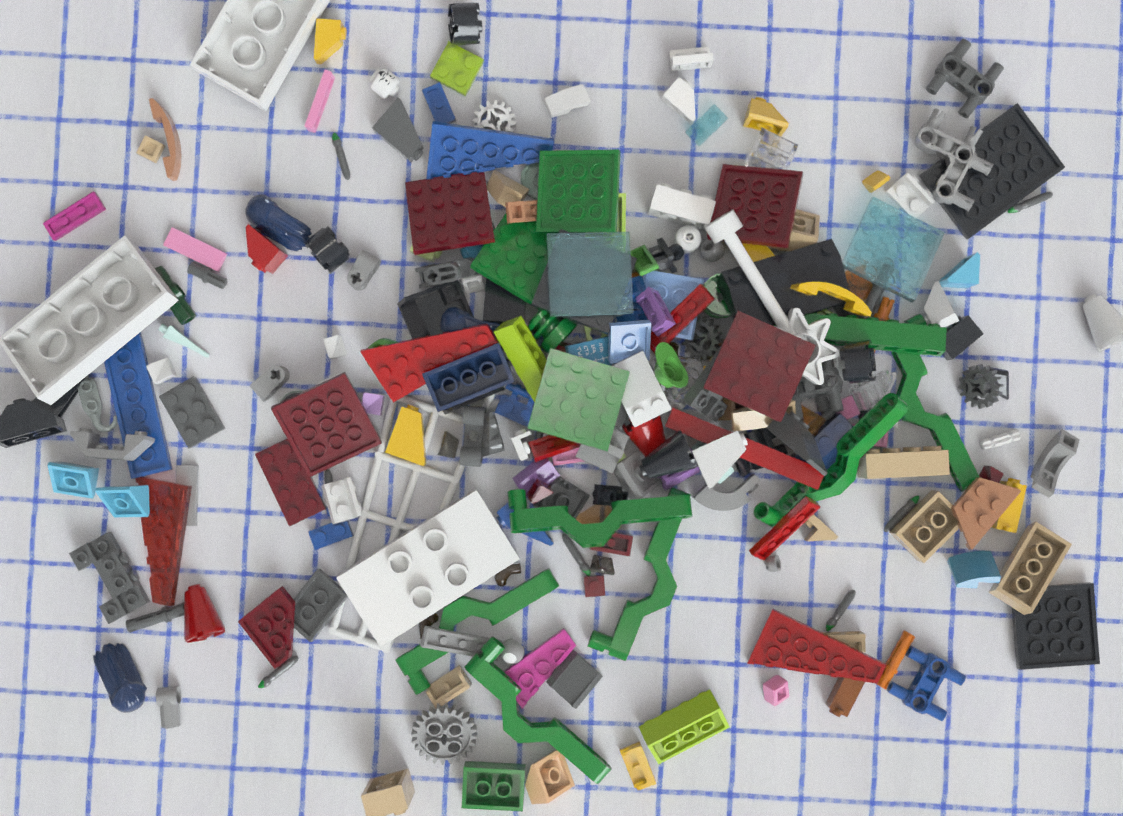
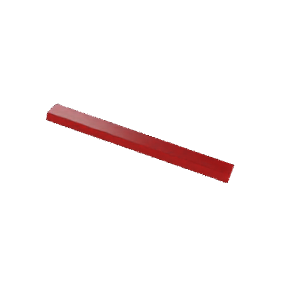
[665,408,824,490]

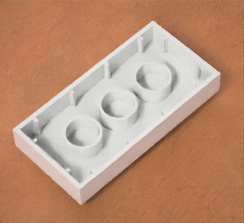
[190,0,330,111]
[0,235,178,405]
[336,489,520,647]

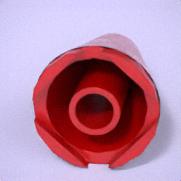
[622,415,666,457]
[184,584,226,643]

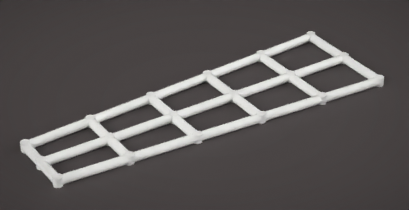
[328,334,495,653]

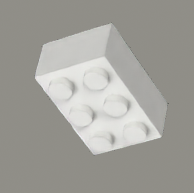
[647,183,716,231]

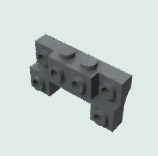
[682,343,728,422]
[69,532,150,624]

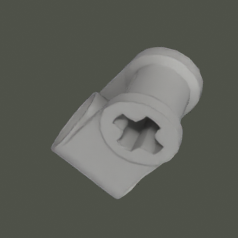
[347,250,381,290]
[250,366,290,402]

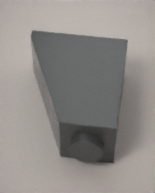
[372,98,424,163]

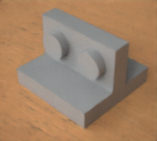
[575,430,630,474]
[613,450,662,500]

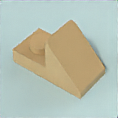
[804,514,838,541]

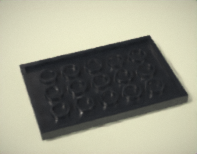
[919,103,1065,240]

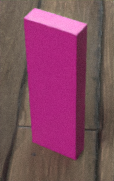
[42,191,106,241]

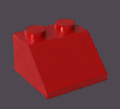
[246,224,288,274]

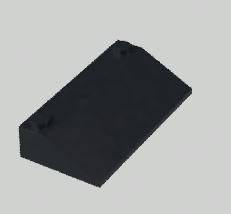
[717,239,850,326]
[397,280,505,415]

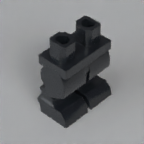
[735,427,788,477]

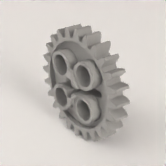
[411,703,477,765]

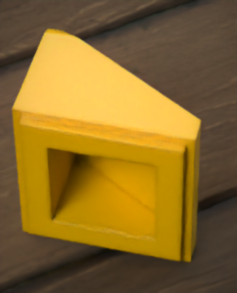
[862,170,891,193]

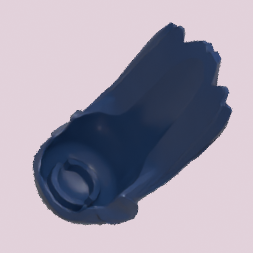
[245,194,312,252]
[440,307,502,347]
[93,643,147,713]

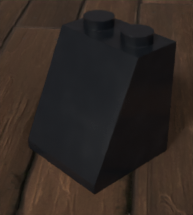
[483,278,526,324]

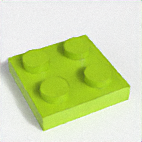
[430,41,484,97]

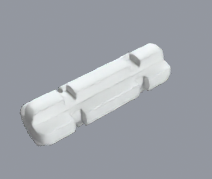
[980,430,1021,450]

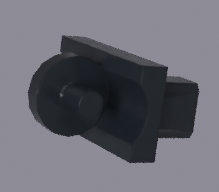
[648,238,684,273]
[592,484,628,506]

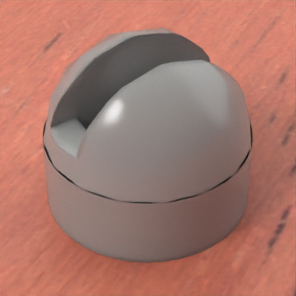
[764,555,781,572]

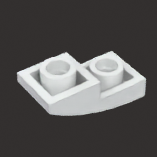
[543,84,591,118]

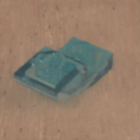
[685,104,729,146]

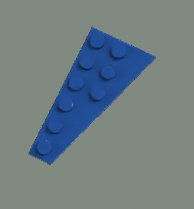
[426,121,554,180]

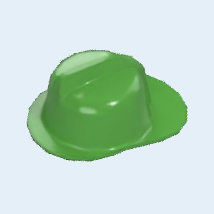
[654,342,688,388]

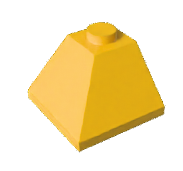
[743,97,789,136]

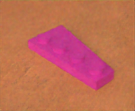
[504,628,576,709]

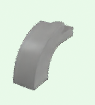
[1030,429,1080,498]
[692,474,760,511]

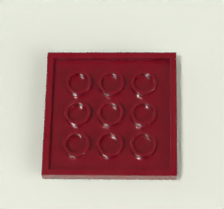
[707,164,803,248]
[405,172,495,255]
[703,311,816,422]
[271,372,382,478]

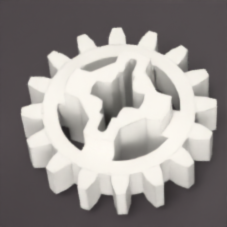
[472,100,516,133]

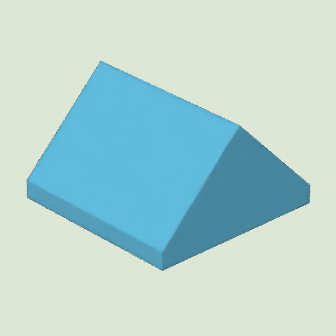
[939,252,980,289]
[47,461,99,499]
[95,485,150,517]

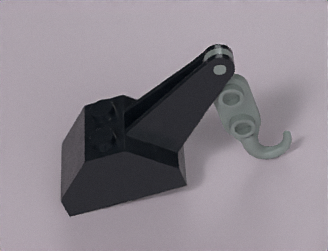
[0,373,118,448]

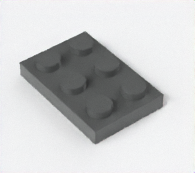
[159,376,225,449]
[294,569,348,642]

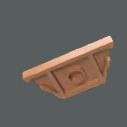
[951,477,1021,550]

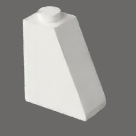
[692,431,748,489]

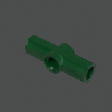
[155,266,197,325]

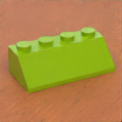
[638,689,730,764]

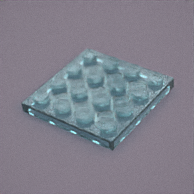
[842,197,945,303]
[547,232,633,316]

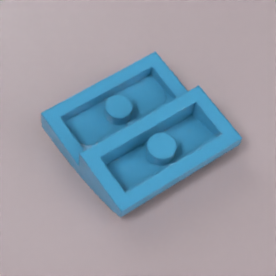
[947,551,1001,588]

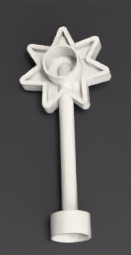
[704,210,840,385]

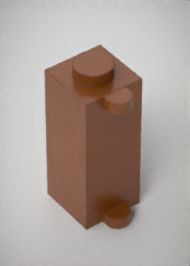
[825,677,865,717]

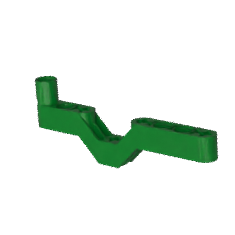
[891,314,979,492]
[753,393,908,528]
[587,487,691,661]
[507,489,693,548]
[395,568,560,695]
[464,636,612,784]

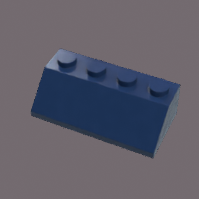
[422,343,515,412]
[789,412,853,484]

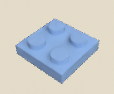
[608,320,651,364]

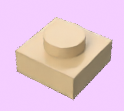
[136,135,165,163]

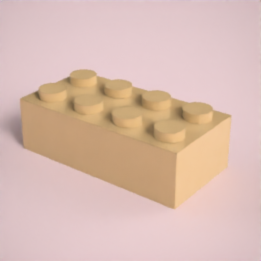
[857,446,950,479]
[989,522,1072,615]

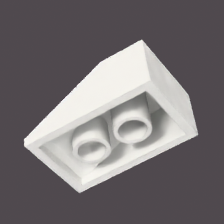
[612,350,671,427]

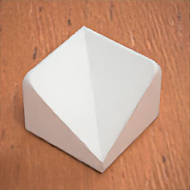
[323,335,347,359]
[146,357,177,384]

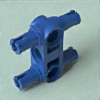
[887,646,966,721]

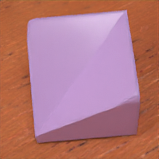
[362,392,385,416]

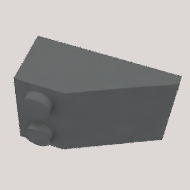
[767,411,827,476]

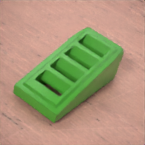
[626,245,659,276]

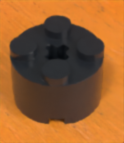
[448,2,482,45]
[304,226,350,274]
[840,340,876,384]

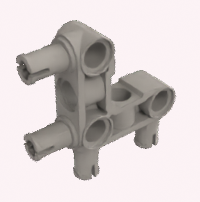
[915,108,994,211]

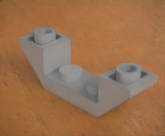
[70,428,155,461]

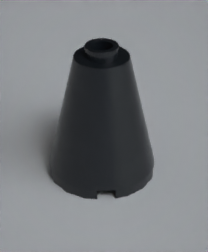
[639,430,699,479]

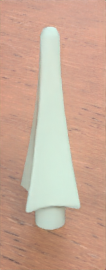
[159,324,209,357]

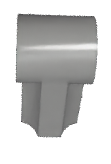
[156,686,181,729]

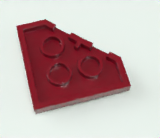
[238,586,295,669]

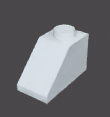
[661,77,696,126]
[924,281,959,327]

